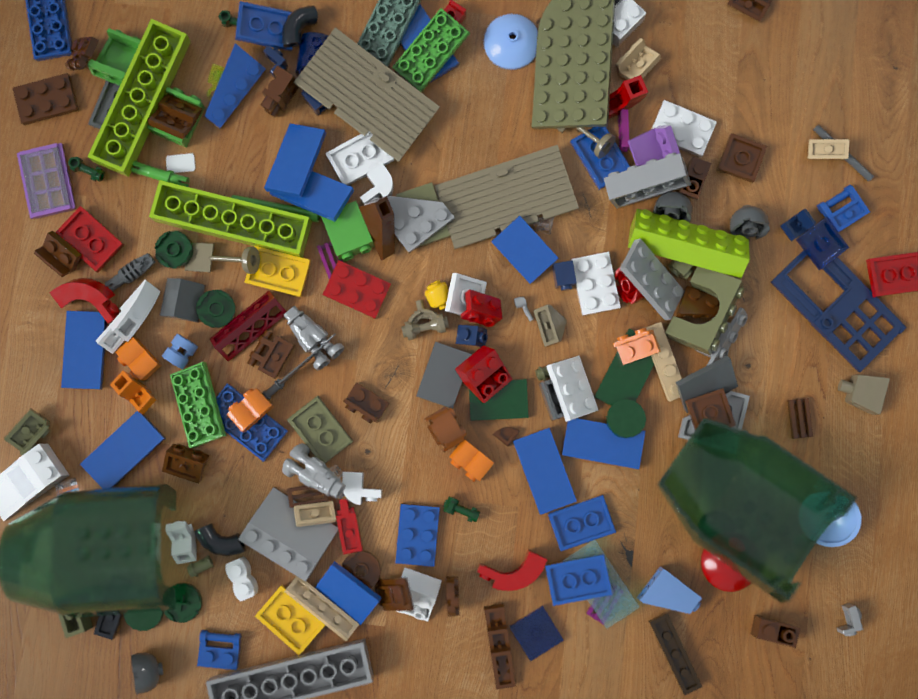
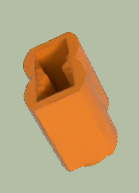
[115,336,162,381]
[226,388,274,433]
[449,439,494,482]

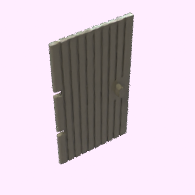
[294,27,440,162]
[435,145,579,249]

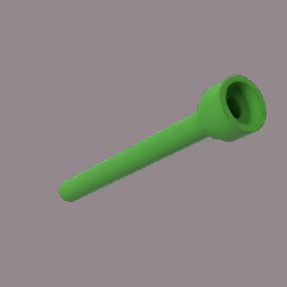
[231,195,320,222]

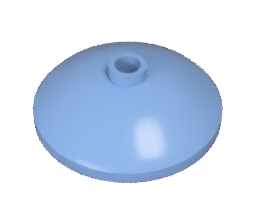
[484,14,538,70]
[799,489,861,547]

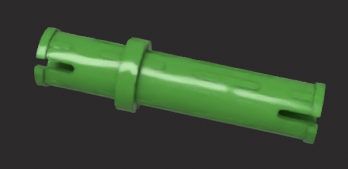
[131,161,190,187]

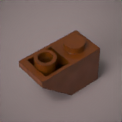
[679,157,712,200]
[751,615,800,648]

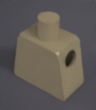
[838,375,890,415]

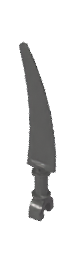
[263,334,336,399]

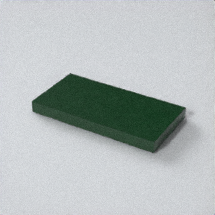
[594,329,654,406]

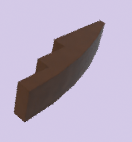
[484,604,516,690]

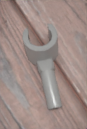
[514,297,533,321]

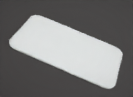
[166,153,195,173]

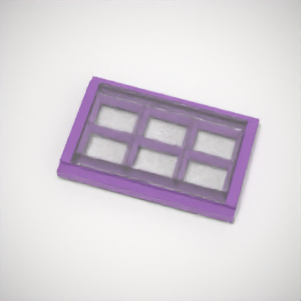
[17,143,76,219]

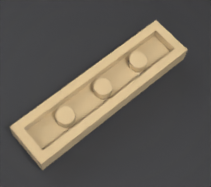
[642,322,682,401]
[284,576,359,641]

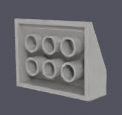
[238,487,338,581]

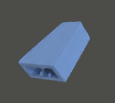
[637,567,702,614]

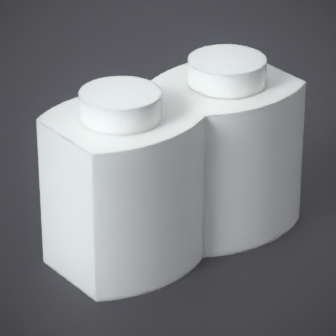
[226,556,258,601]

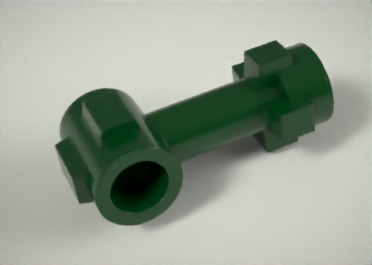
[218,10,237,27]
[68,156,105,182]
[443,496,480,522]

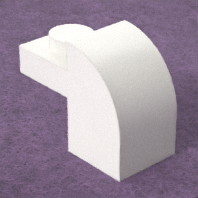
[360,163,394,204]
[342,471,383,505]
[166,521,197,564]

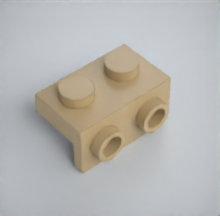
[616,38,661,80]

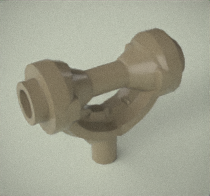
[401,300,449,340]

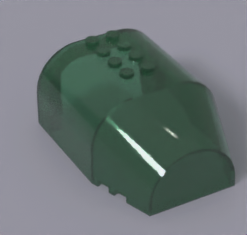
[657,418,857,603]
[0,484,176,618]

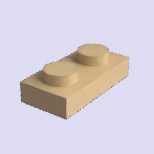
[808,139,850,159]
[293,501,336,527]

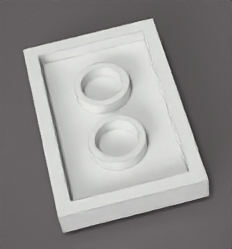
[652,100,716,158]
[326,132,394,185]
[570,252,621,316]
[546,356,598,422]

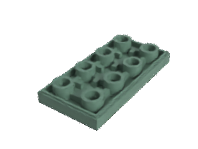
[357,0,421,67]

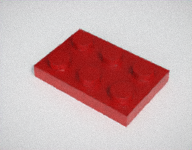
[56,206,124,273]
[866,252,918,298]
[322,260,391,319]

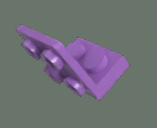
[628,125,680,167]

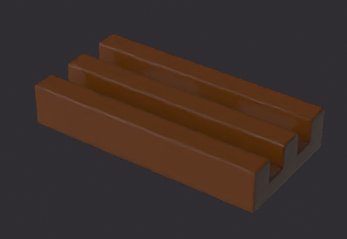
[787,398,813,439]
[287,485,329,508]

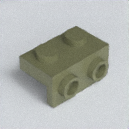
[4,408,50,455]

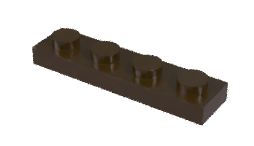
[649,613,702,695]

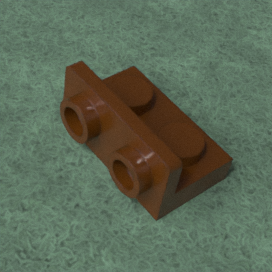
[34,231,82,277]
[343,382,389,424]
[162,444,209,484]

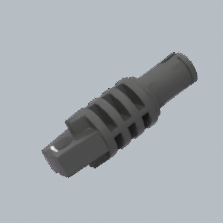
[105,253,156,292]

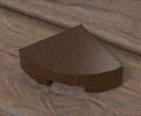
[493,427,520,447]

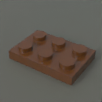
[12,73,79,125]

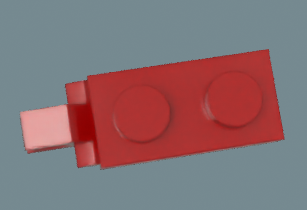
[336,498,363,555]

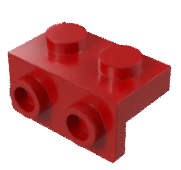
[461,289,503,327]

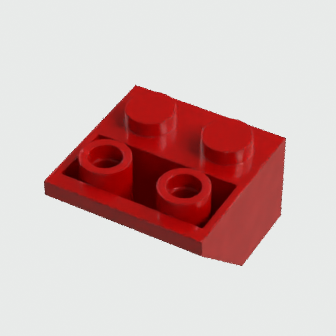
[455,345,513,403]

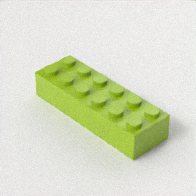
[628,209,750,278]

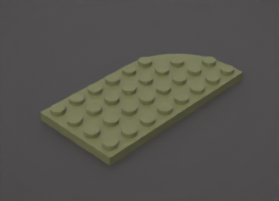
[532,0,615,129]

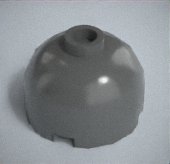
[653,191,692,223]
[730,205,770,241]
[131,652,163,695]

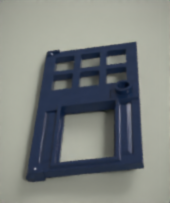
[771,236,907,372]

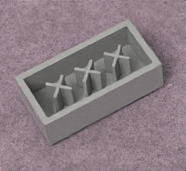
[604,153,691,208]

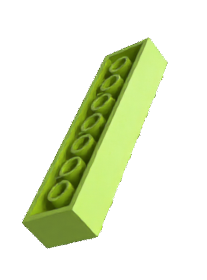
[88,19,191,177]
[149,180,312,258]

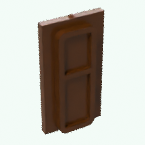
[375,577,414,611]

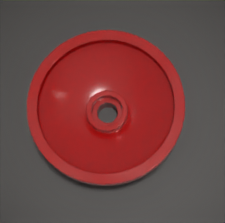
[701,532,760,592]

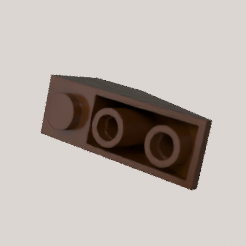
[359,196,395,261]

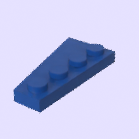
[204,43,266,128]

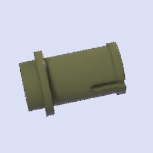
[535,362,556,381]
[187,555,214,577]

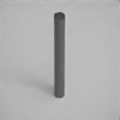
[813,124,874,182]

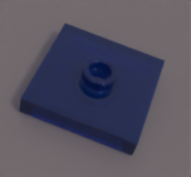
[796,217,849,270]
[509,605,564,662]

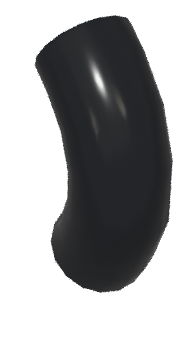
[282,6,318,48]
[194,523,246,557]

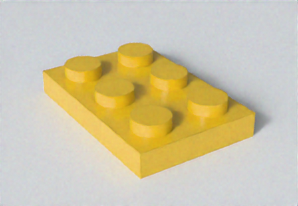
[244,246,311,298]
[255,585,325,655]

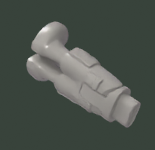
[284,306,345,371]
[282,443,346,499]

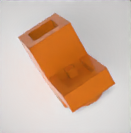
[110,370,156,415]

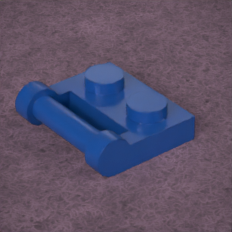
[817,185,870,233]
[197,630,242,670]

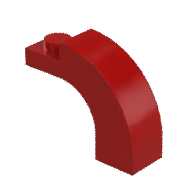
[608,75,649,119]
[49,278,120,324]
[477,550,548,591]

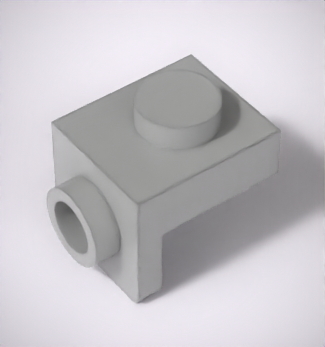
[837,603,863,636]

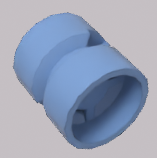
[162,333,198,370]

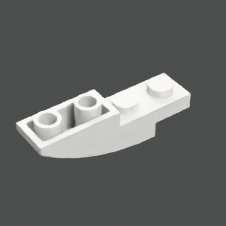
[96,280,161,354]

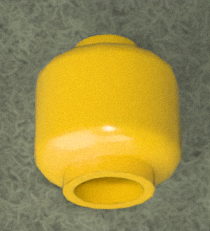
[425,280,449,310]

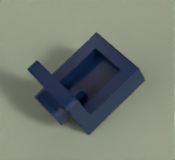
[263,45,288,79]
[780,209,816,241]
[456,325,488,348]

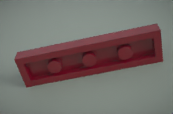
[210,291,287,362]

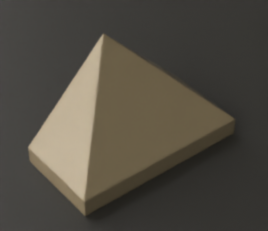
[533,304,567,347]

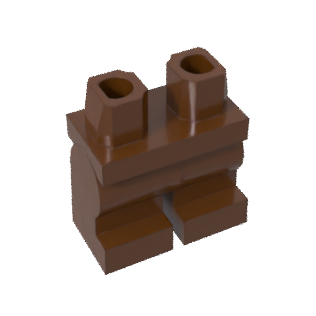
[260,66,299,117]

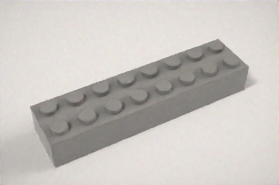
[206,638,374,699]

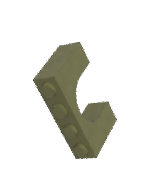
[665,267,745,356]

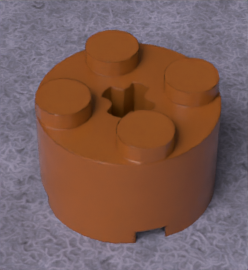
[424,407,467,452]

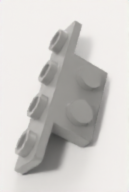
[696,307,748,366]

